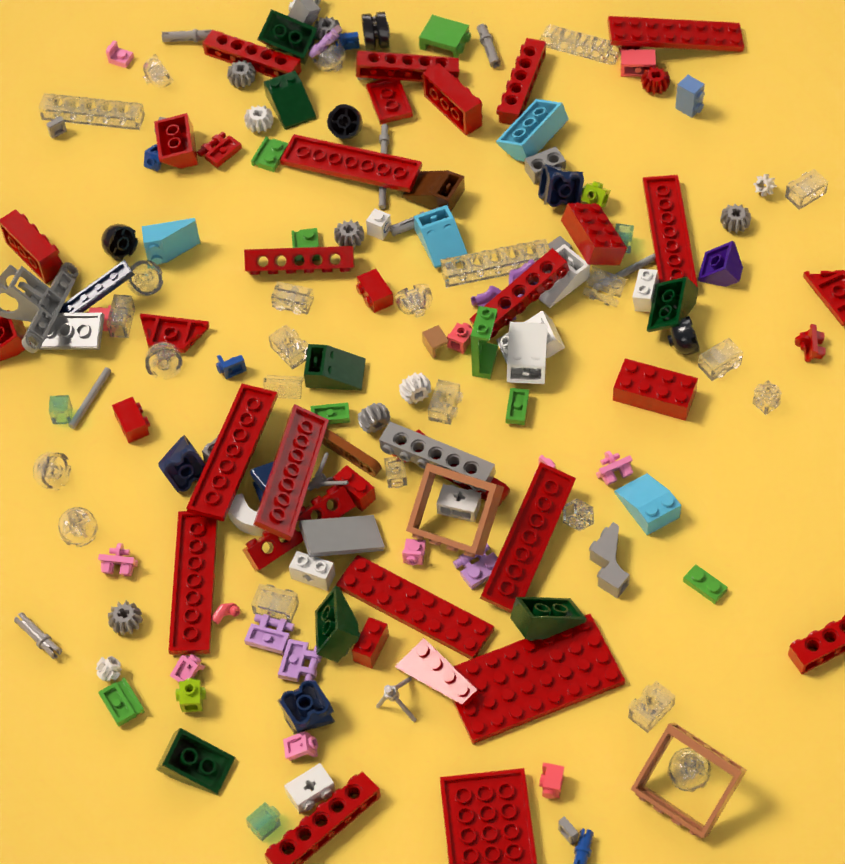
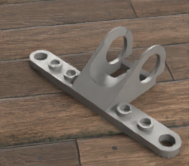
[0,262,79,353]

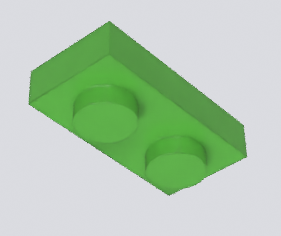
[505,388,529,425]
[311,403,350,424]
[683,564,728,604]

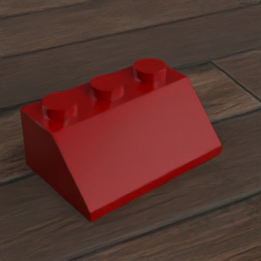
[154,113,198,169]

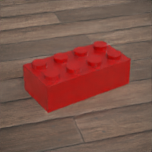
[423,63,483,136]
[561,203,627,266]
[0,209,63,284]
[613,358,698,421]

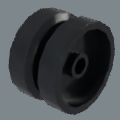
[361,11,390,51]

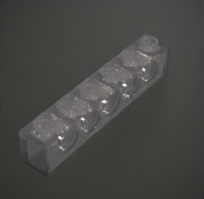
[38,93,145,130]
[440,239,550,288]

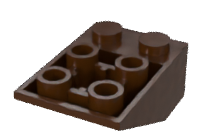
[402,170,465,211]

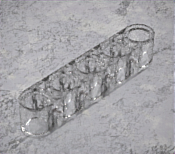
[540,25,623,65]

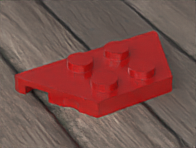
[803,270,845,326]
[140,313,210,353]

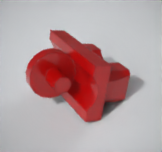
[794,324,826,362]

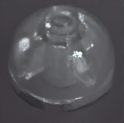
[312,41,346,73]
[143,54,174,88]
[126,260,163,297]
[395,284,433,317]
[145,342,182,379]
[33,452,71,491]
[58,507,98,547]
[668,747,711,792]

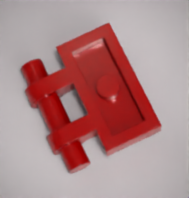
[197,132,242,168]

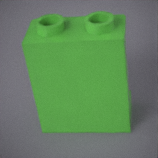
[419,15,471,58]

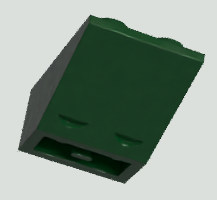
[304,344,366,391]

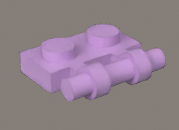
[309,25,342,58]
[453,543,498,590]
[244,614,295,655]
[277,639,322,682]

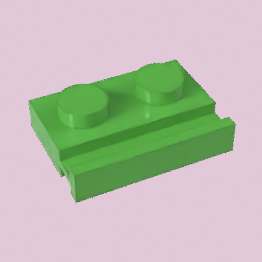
[251,137,288,172]
[291,228,320,263]
[98,677,145,727]

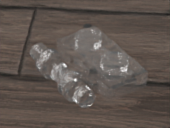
[582,266,627,307]

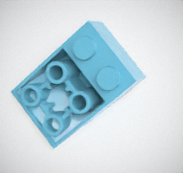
[414,205,468,268]

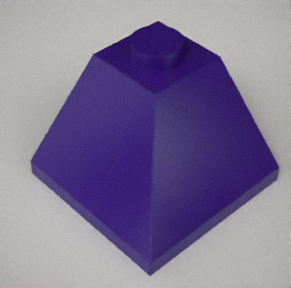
[698,241,743,287]

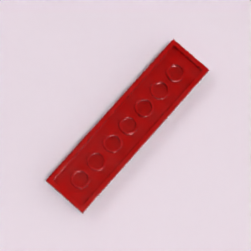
[607,16,744,52]
[280,134,423,193]
[642,175,698,287]
[186,384,278,521]
[253,404,329,541]
[480,462,576,613]
[168,511,218,655]
[336,554,494,660]

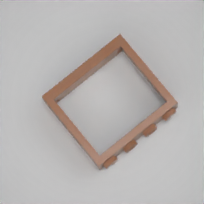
[406,463,504,558]
[630,722,747,838]

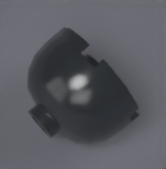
[327,104,363,139]
[101,223,138,261]
[668,316,700,355]

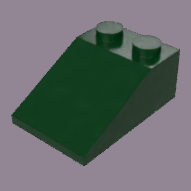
[258,9,318,64]
[264,71,316,130]
[647,277,699,332]
[315,586,360,663]
[510,597,586,641]
[156,728,235,795]

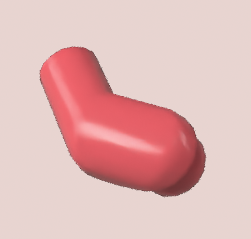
[211,603,240,624]

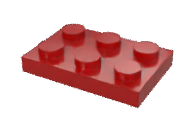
[366,79,413,125]

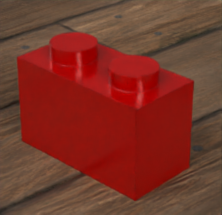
[356,268,394,313]
[112,396,150,444]
[333,465,376,511]
[352,617,389,669]

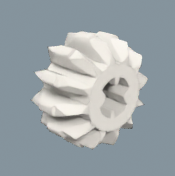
[244,104,274,133]
[399,373,432,404]

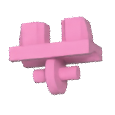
[596,451,633,486]
[98,543,138,576]

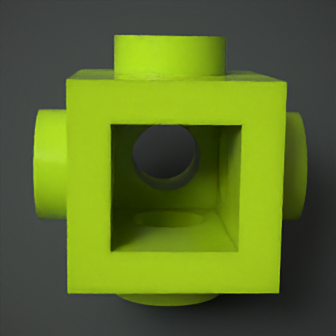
[581,181,611,207]
[176,678,206,712]

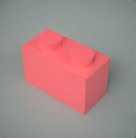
[621,49,656,76]

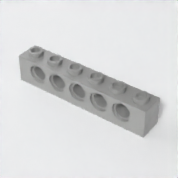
[379,422,496,492]

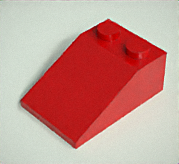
[0,310,31,361]

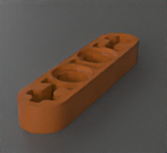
[322,429,382,476]

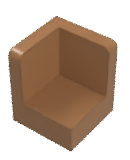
[422,325,448,358]

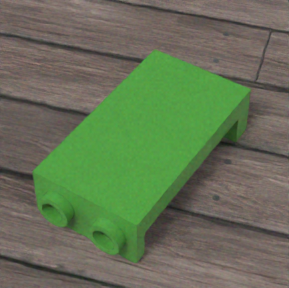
[471,306,498,379]

